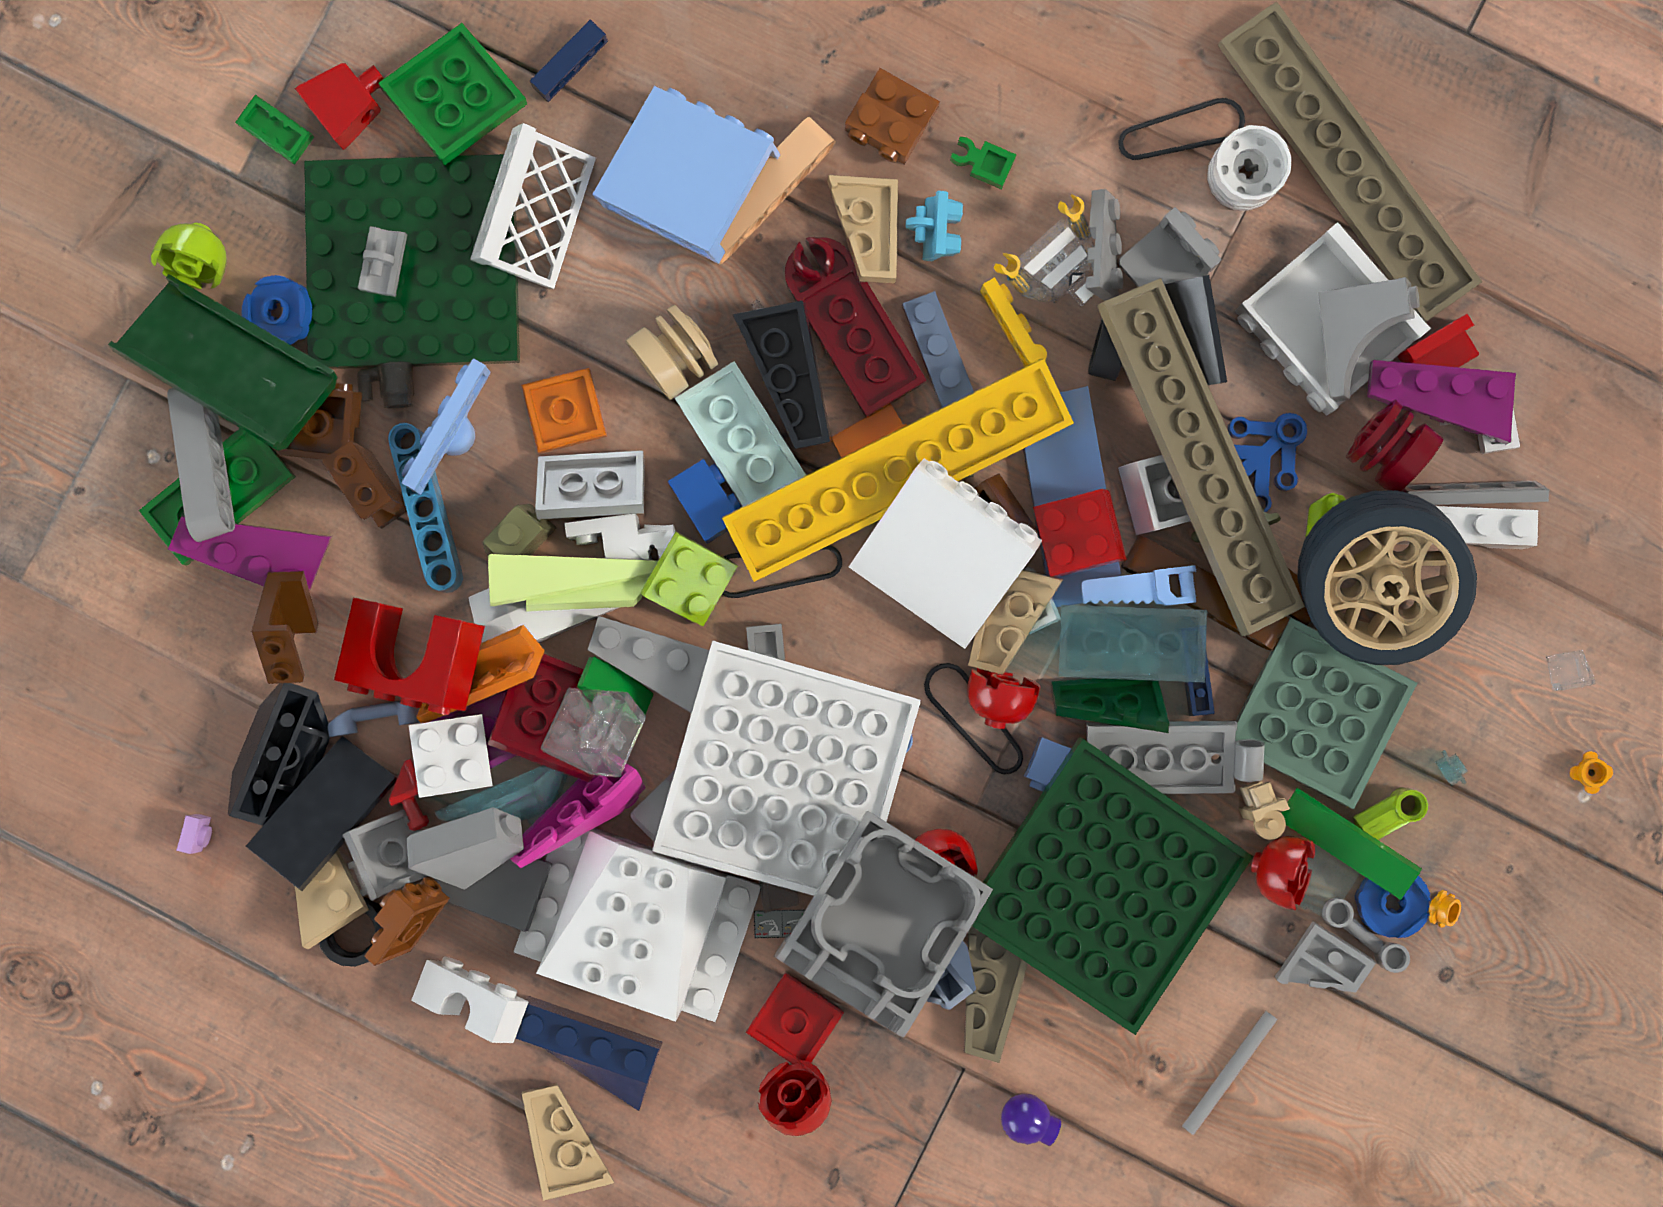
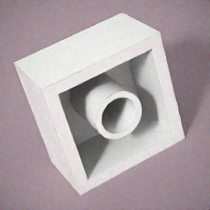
[409,714,493,798]

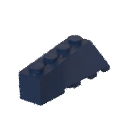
[515,996,663,1111]

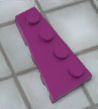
[1367,360,1516,445]

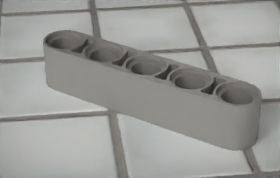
[167,388,235,542]

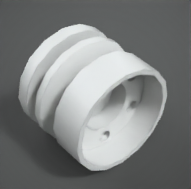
[1207,125,1291,211]

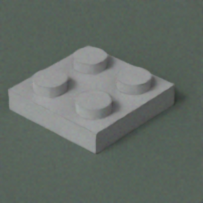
[343,809,428,901]

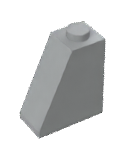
[407,807,524,890]

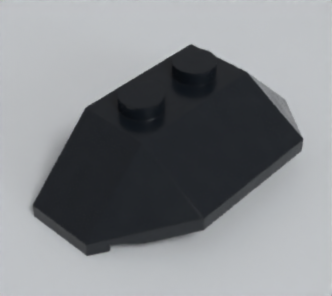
[228,683,331,826]

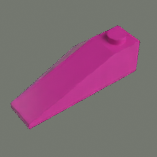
[510,751,646,868]

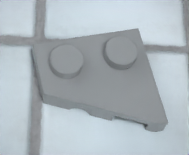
[1275,921,1376,992]

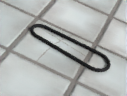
[1118,98,1245,160]
[722,545,842,598]
[924,663,1023,775]

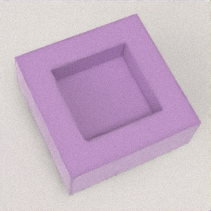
[176,814,212,854]

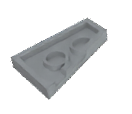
[1086,189,1123,301]

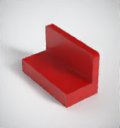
[1397,314,1479,368]

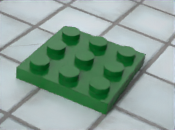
[378,23,527,165]

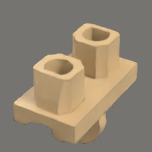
[1238,781,1290,840]

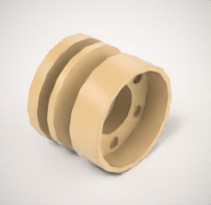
[625,304,718,400]

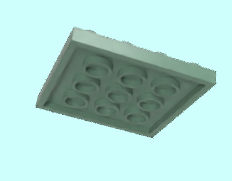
[1235,618,1418,809]

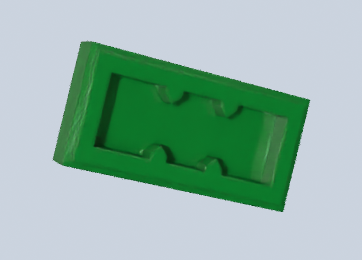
[235,94,314,165]

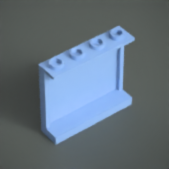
[592,86,780,264]

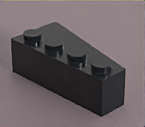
[732,300,832,449]

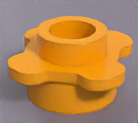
[1569,751,1613,794]
[1429,890,1461,928]

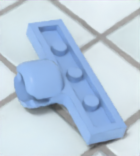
[402,359,491,495]

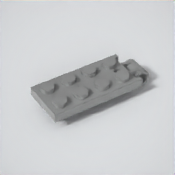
[1086,721,1265,794]

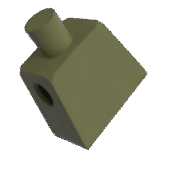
[482,504,557,556]

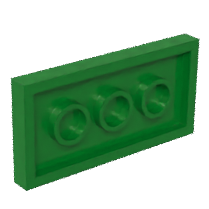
[139,428,296,566]

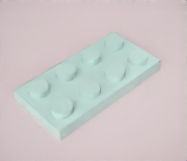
[675,361,806,507]

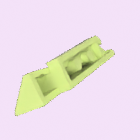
[488,554,658,611]

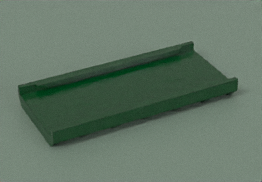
[108,274,338,451]

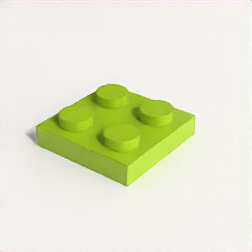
[641,531,738,626]

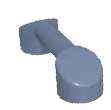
[328,701,420,737]

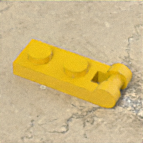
[980,277,1047,367]

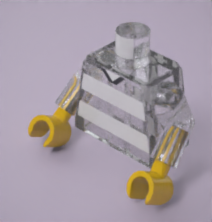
[994,194,1095,307]

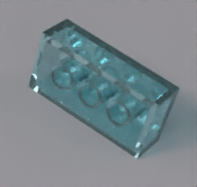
[1059,605,1207,683]

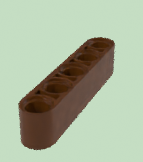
[1121,535,1289,651]

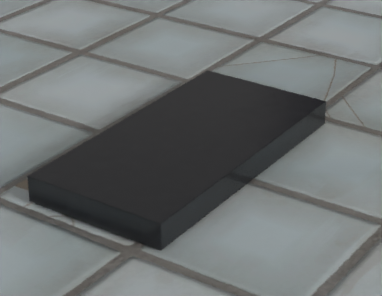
[246,736,397,891]

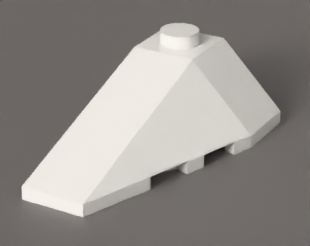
[468,588,620,643]

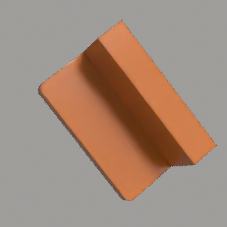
[832,404,907,458]

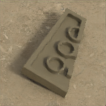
[964,926,1028,1063]

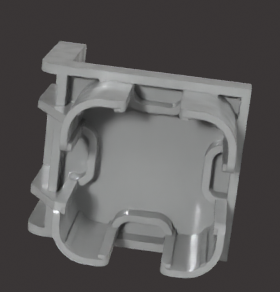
[773,811,993,1038]

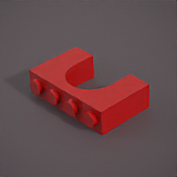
[334,597,485,715]

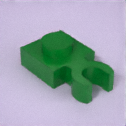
[950,137,1017,190]

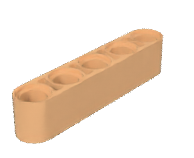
[719,117,836,264]

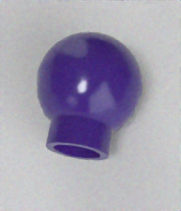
[1001,1093,1061,1146]

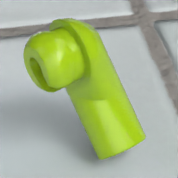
[1305,493,1346,537]

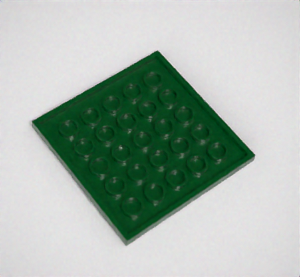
[304,154,520,369]
[972,737,1254,1035]

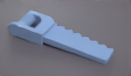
[1081,565,1196,606]

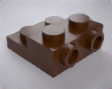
[278,383,362,460]

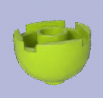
[151,223,227,289]

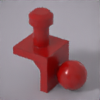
[388,758,429,832]

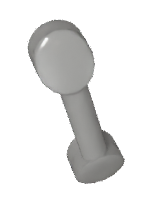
[1322,898,1410,973]

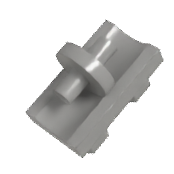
[358,226,407,297]

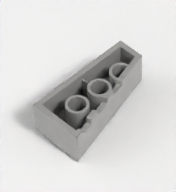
[588,616,709,713]

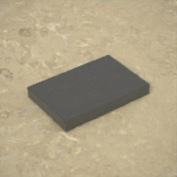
[434,858,553,932]

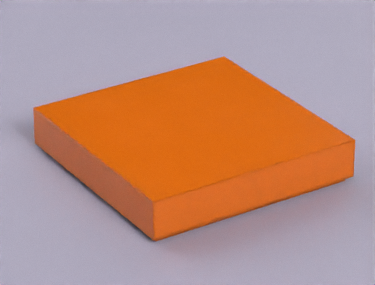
[521,368,607,454]

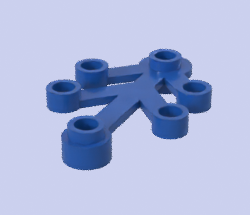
[1227,413,1307,512]

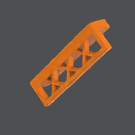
[416,625,545,723]

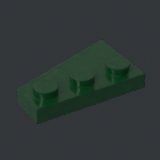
[1051,674,1169,733]

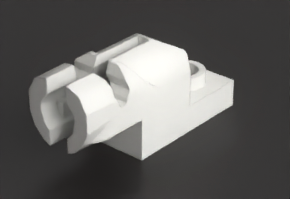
[565,514,675,560]

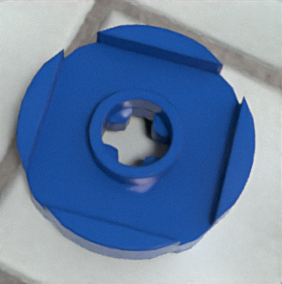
[242,275,312,345]
[1355,876,1431,938]

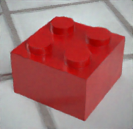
[1033,488,1127,577]

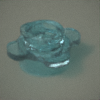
[1435,750,1468,786]

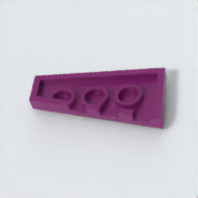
[168,516,332,592]

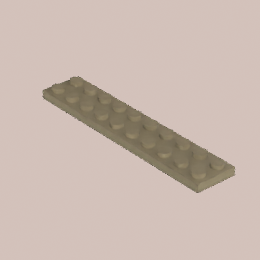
[1218,1,1482,322]
[1097,278,1305,636]

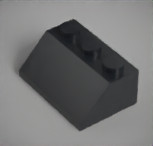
[1164,275,1227,386]

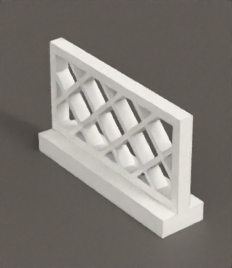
[470,123,596,289]

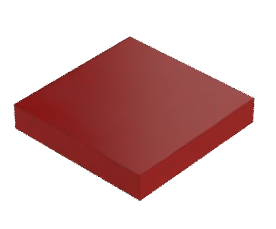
[746,971,844,1064]

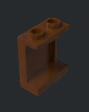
[322,441,407,529]
[251,571,319,684]

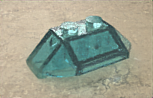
[435,765,568,826]

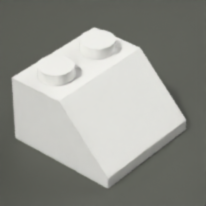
[1118,455,1191,535]

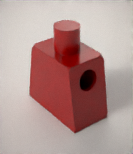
[294,63,384,150]

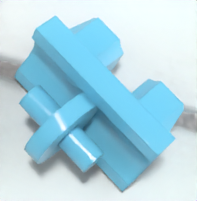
[905,191,963,261]

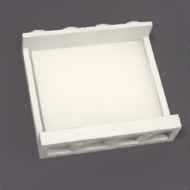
[1235,222,1431,416]
[849,458,1042,649]

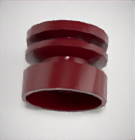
[1346,399,1444,492]

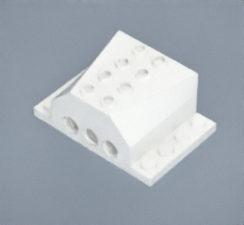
[514,828,762,1022]

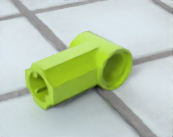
[1352,787,1428,840]

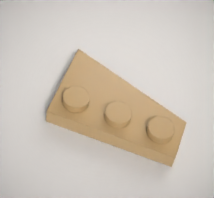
[827,175,898,283]
[295,849,369,949]
[522,1083,614,1201]

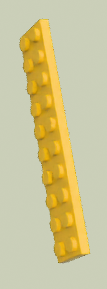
[722,359,1074,582]

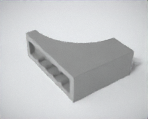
[1318,277,1420,402]

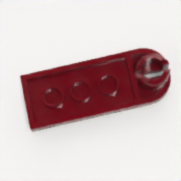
[785,237,927,418]

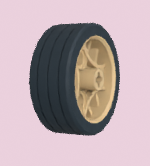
[1297,491,1477,665]

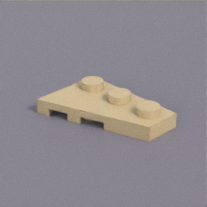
[968,569,1064,674]

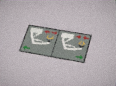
[754,909,806,938]

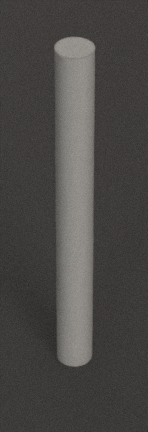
[1182,1011,1278,1135]

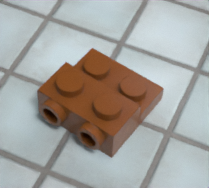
[845,68,940,165]
[364,877,450,966]

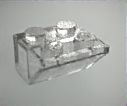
[541,688,646,777]

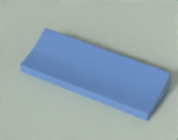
[1023,386,1121,608]

